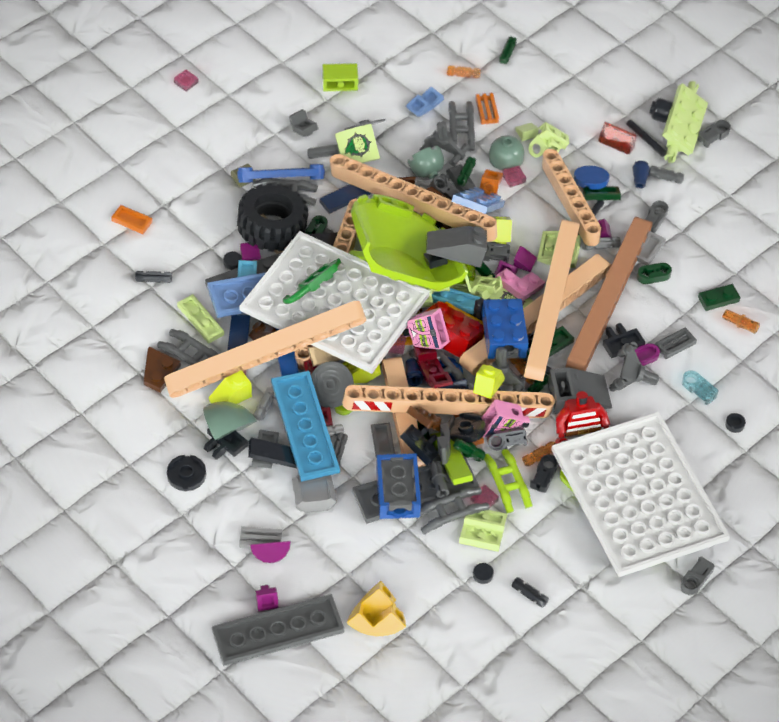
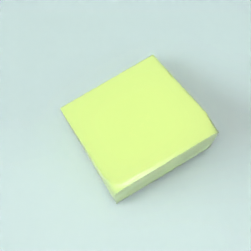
[515,123,539,141]

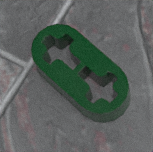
[305,215,328,234]
[637,263,672,284]

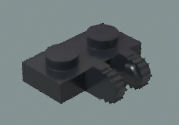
[602,323,645,359]
[400,424,438,466]
[203,428,249,459]

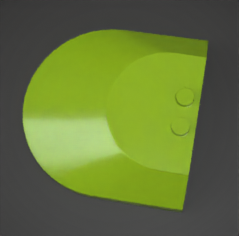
[351,194,468,291]

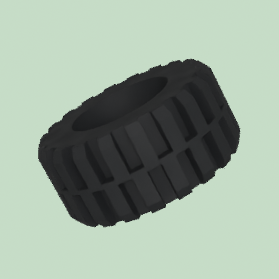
[237,184,308,252]

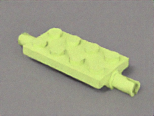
[662,81,708,163]

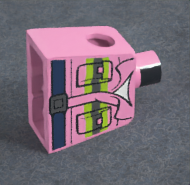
[402,308,450,349]
[482,400,530,437]

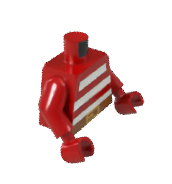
[555,391,611,444]

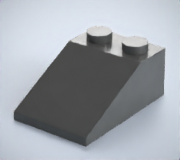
[426,226,487,267]

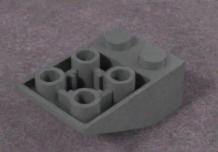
[548,368,612,414]

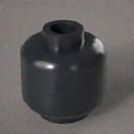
[649,98,673,123]

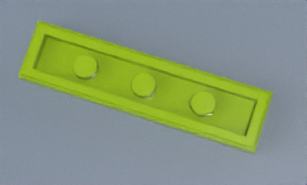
[430,432,473,485]

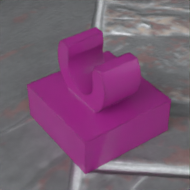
[255,585,279,612]

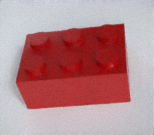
[424,301,484,358]

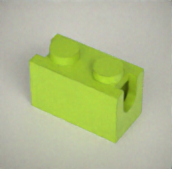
[322,63,358,91]

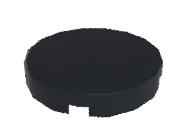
[447,413,486,443]
[166,455,206,491]

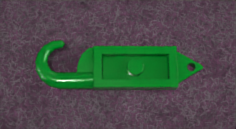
[283,258,341,304]

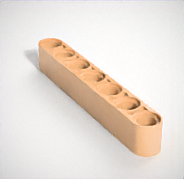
[542,149,601,246]
[382,357,426,468]

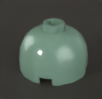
[489,135,524,171]
[408,146,444,179]

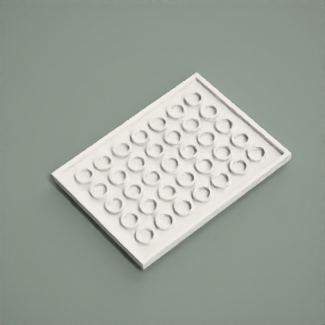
[240,231,430,374]
[551,412,730,577]

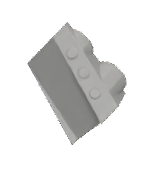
[292,475,337,513]

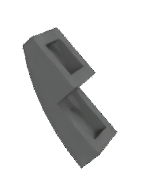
[437,423,451,464]

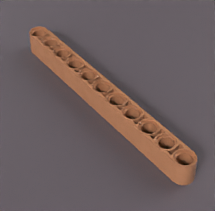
[565,216,653,371]

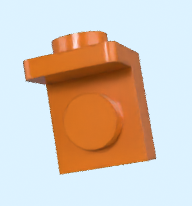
[480,169,503,195]

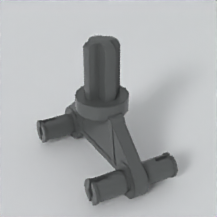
[420,121,470,166]
[609,342,659,392]
[475,347,526,392]

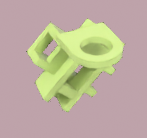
[528,122,569,157]
[465,275,503,300]

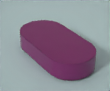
[624,343,660,366]

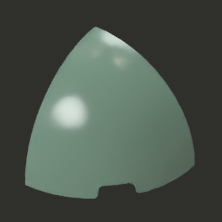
[203,401,257,440]

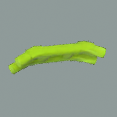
[484,449,533,514]

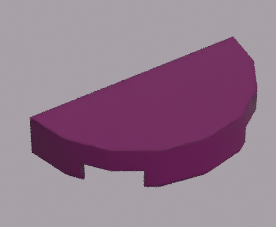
[250,541,291,563]

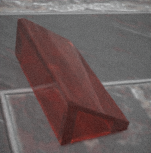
[598,122,637,155]

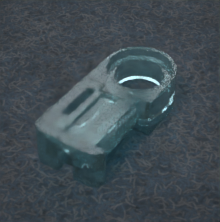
[682,370,718,405]

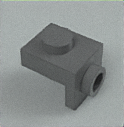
[289,109,318,137]

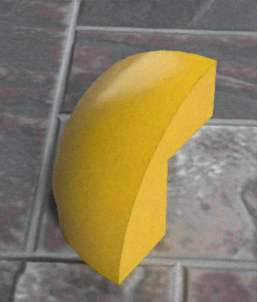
[347,580,406,636]

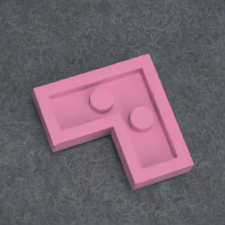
[495,268,546,302]

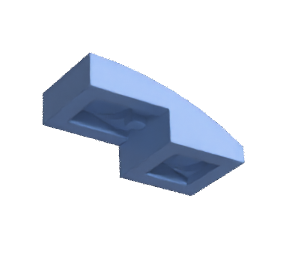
[406,86,444,117]

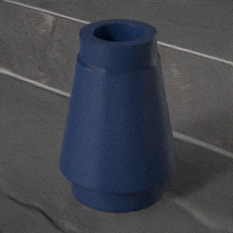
[632,160,650,188]
[405,358,424,387]

